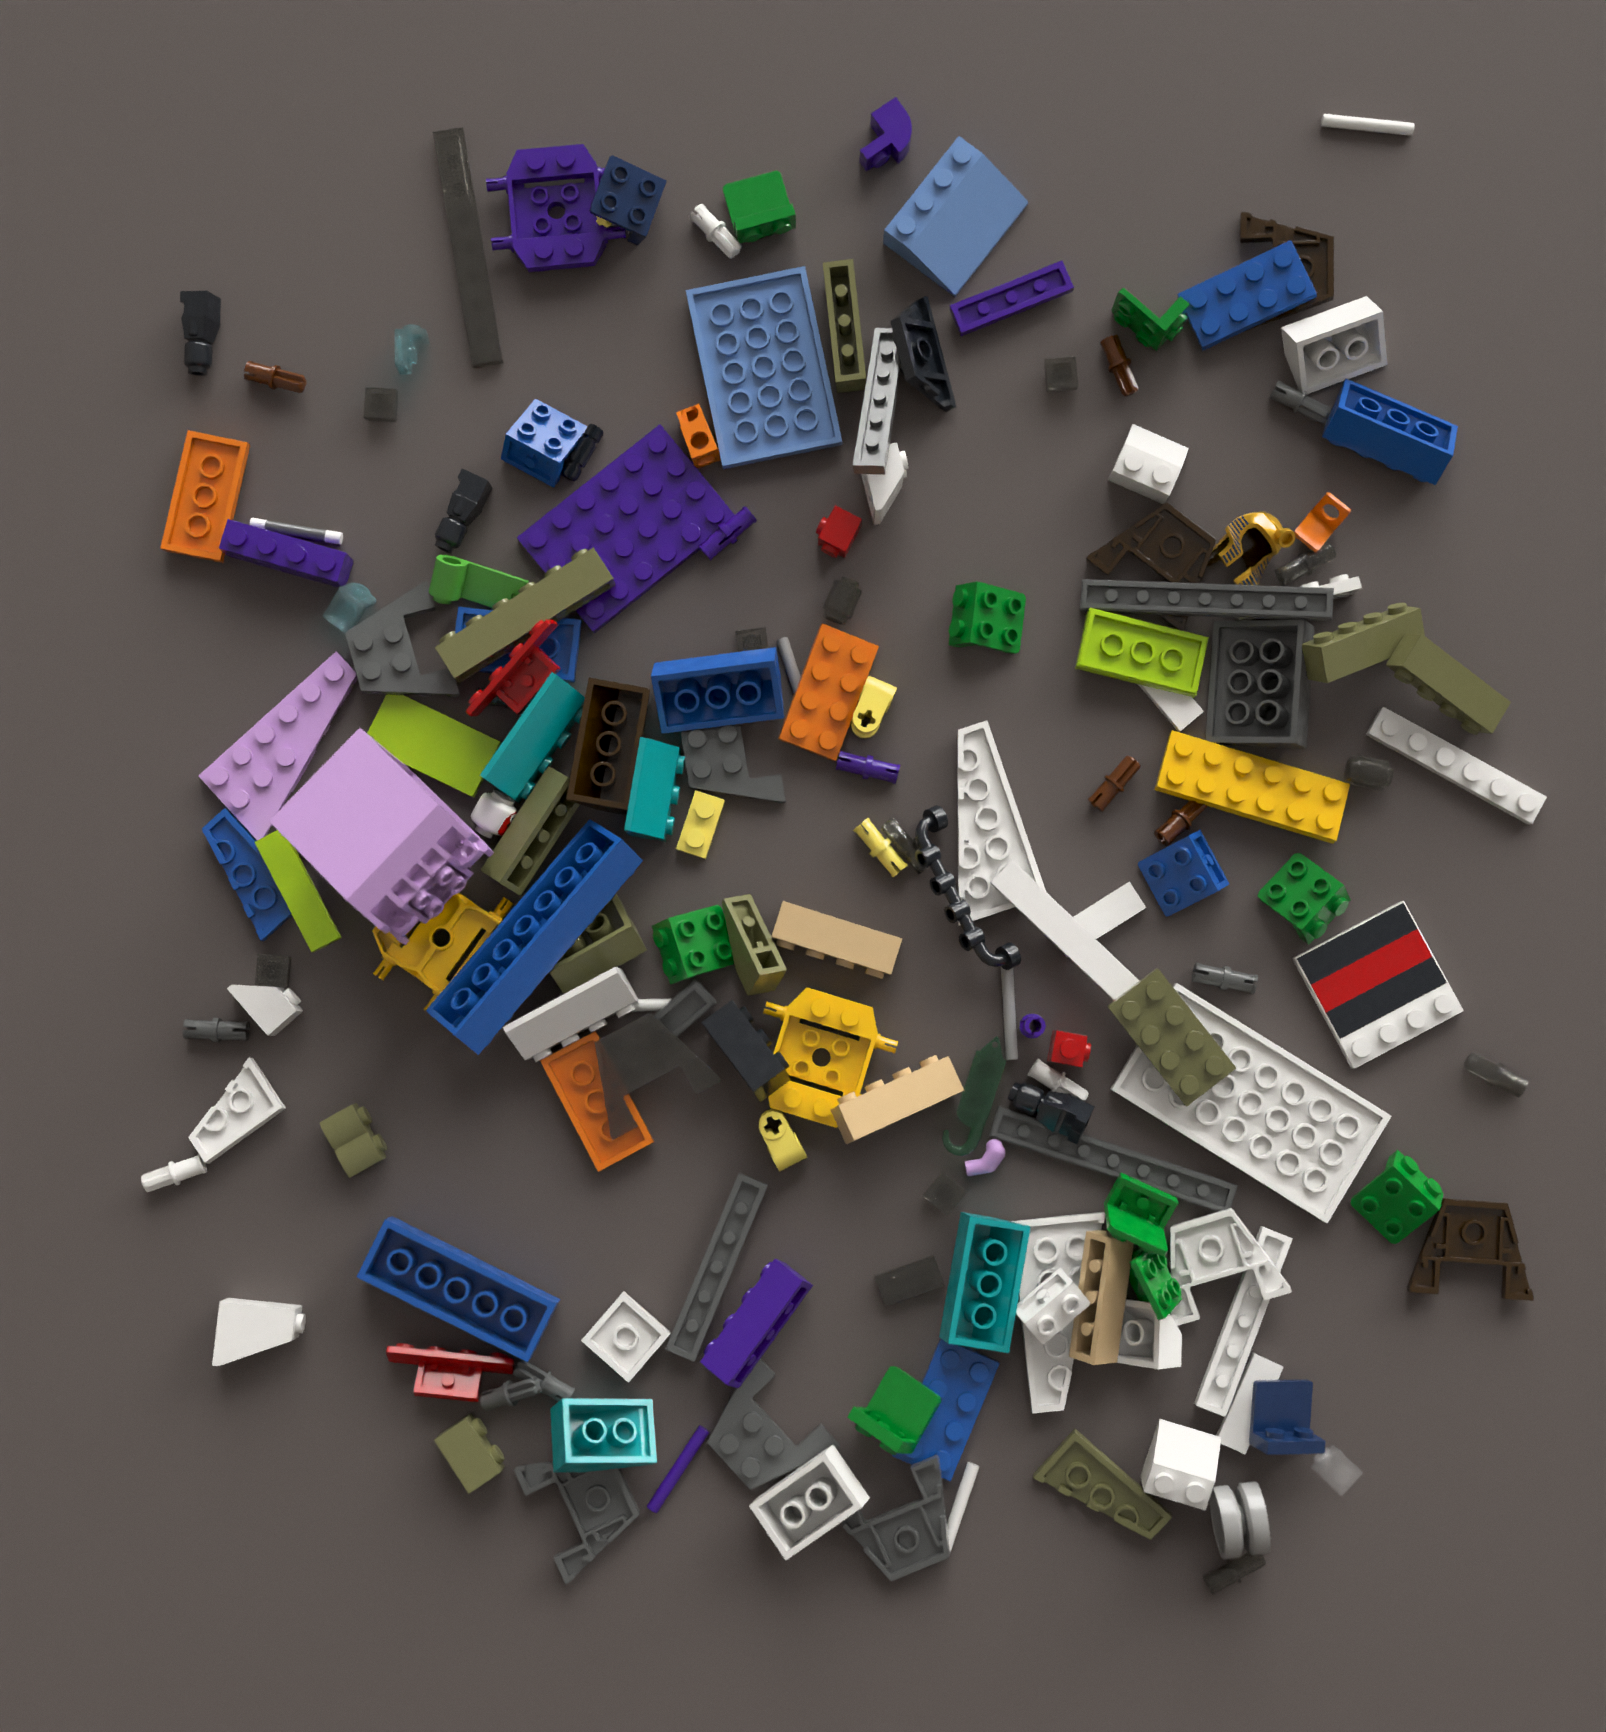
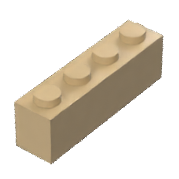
[771,901,902,979]
[831,1055,964,1144]
[1069,1230,1134,1365]

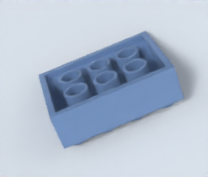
[883,136,1029,297]

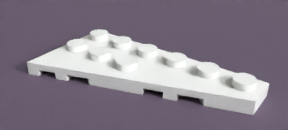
[957,720,1046,926]
[1011,1212,1105,1414]

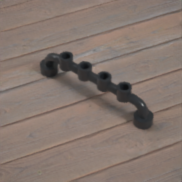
[915,805,1021,970]

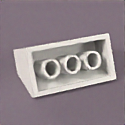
[503,967,639,1062]

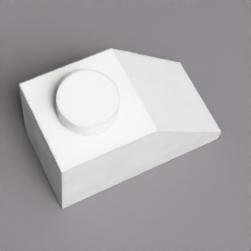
[227,985,303,1036]

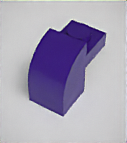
[859,97,912,171]

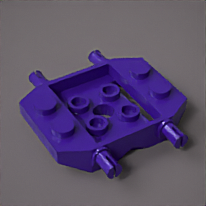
[486,144,626,272]

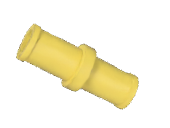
[853,818,908,877]

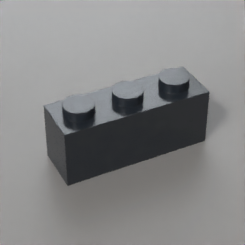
[702,1000,791,1102]

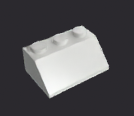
[1281,296,1387,394]

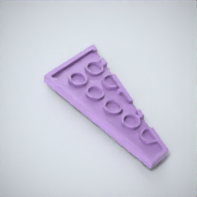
[199,651,358,840]

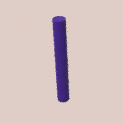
[647,1425,710,1513]

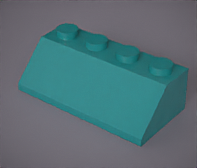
[480,672,585,803]
[939,1212,1031,1353]

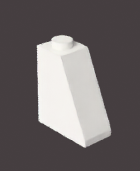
[212,1298,306,1366]

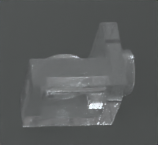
[1311,1444,1363,1496]

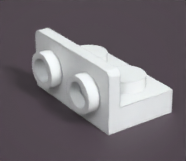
[1016,1268,1090,1344]

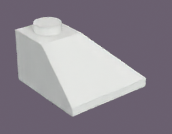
[1117,1299,1182,1369]

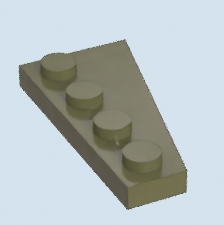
[1033,1428,1172,1540]

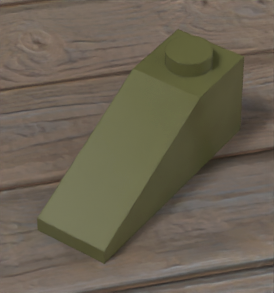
[722,894,787,996]

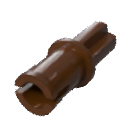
[1100,334,1138,397]
[244,361,307,393]
[1087,755,1141,812]
[1154,801,1208,846]

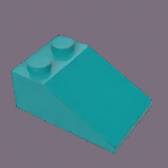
[550,1398,657,1472]

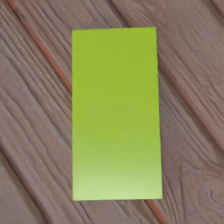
[1075,608,1209,698]
[367,695,501,798]

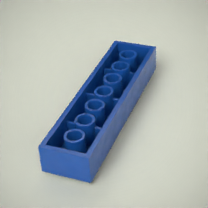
[426,819,643,1055]

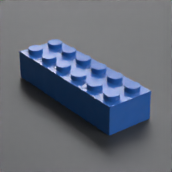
[357,1216,560,1362]

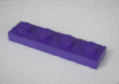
[949,260,1074,336]

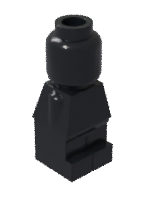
[180,290,221,376]
[435,468,493,554]
[1007,1082,1095,1145]

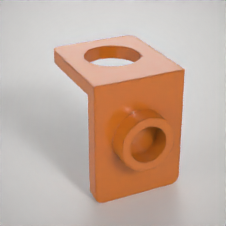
[1294,492,1351,552]

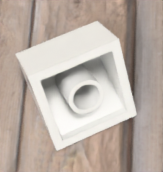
[1108,424,1189,505]
[861,442,908,525]
[1140,1419,1221,1510]

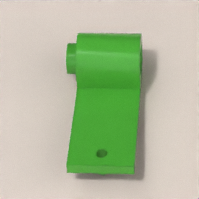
[429,555,529,608]

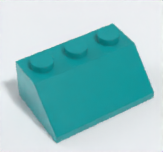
[624,737,685,842]

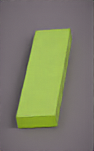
[255,830,341,953]

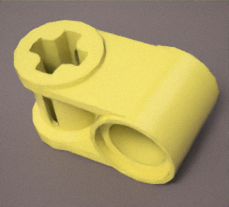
[851,676,897,739]
[759,1109,807,1172]

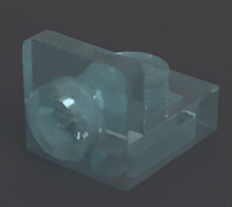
[395,325,430,374]
[323,582,377,633]

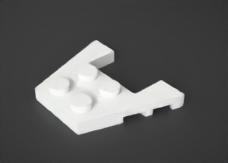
[1170,1208,1292,1326]

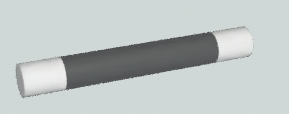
[250,518,343,545]

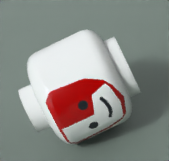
[471,790,517,838]

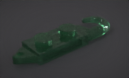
[942,1036,1007,1156]

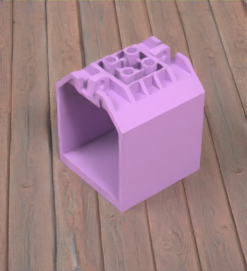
[269,728,494,945]

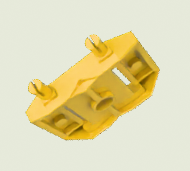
[372,892,514,1011]
[763,987,898,1128]

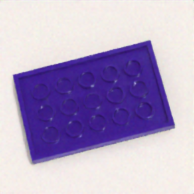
[517,424,735,634]

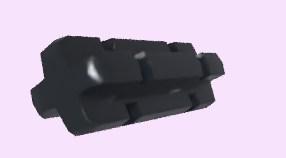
[562,424,604,482]

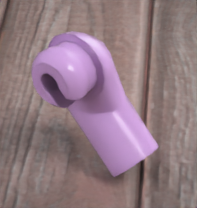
[964,1139,1005,1177]

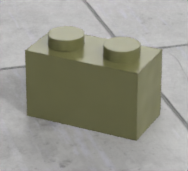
[434,1413,505,1494]

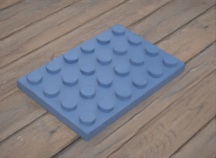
[686,266,842,469]

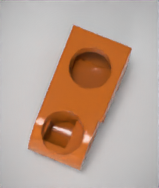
[676,404,721,469]

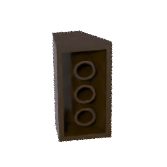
[566,677,651,815]

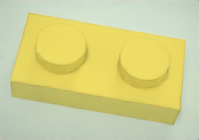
[676,790,725,859]

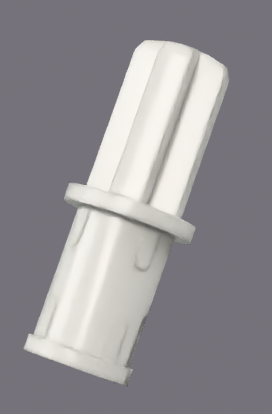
[689,204,742,258]
[1027,1058,1089,1102]
[141,1154,207,1192]

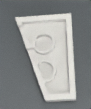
[188,1057,286,1164]

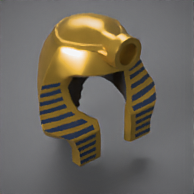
[1207,511,1296,585]

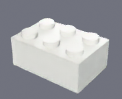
[749,1444,870,1560]

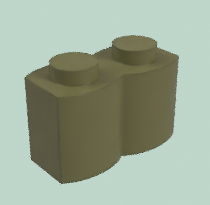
[320,1103,387,1178]

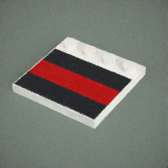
[1292,901,1464,1069]

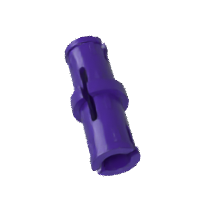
[698,506,757,561]
[836,750,900,784]
[1019,1013,1046,1039]

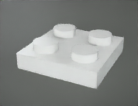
[581,1291,671,1383]

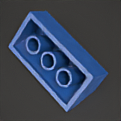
[1322,378,1458,485]
[651,647,784,734]

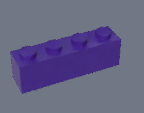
[219,519,354,589]
[700,1259,813,1389]

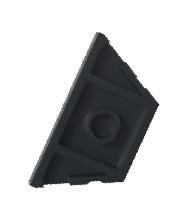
[890,296,957,412]

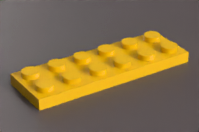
[1154,730,1350,844]

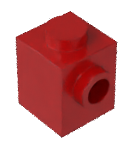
[815,505,862,558]
[1047,1030,1091,1067]

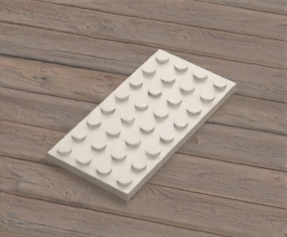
[1110,983,1391,1223]

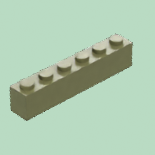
[435,547,616,683]

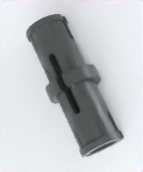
[1192,962,1258,994]
[183,1018,250,1042]

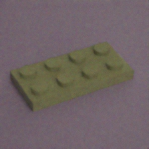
[1107,968,1236,1107]

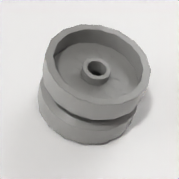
[1209,1481,1271,1560]

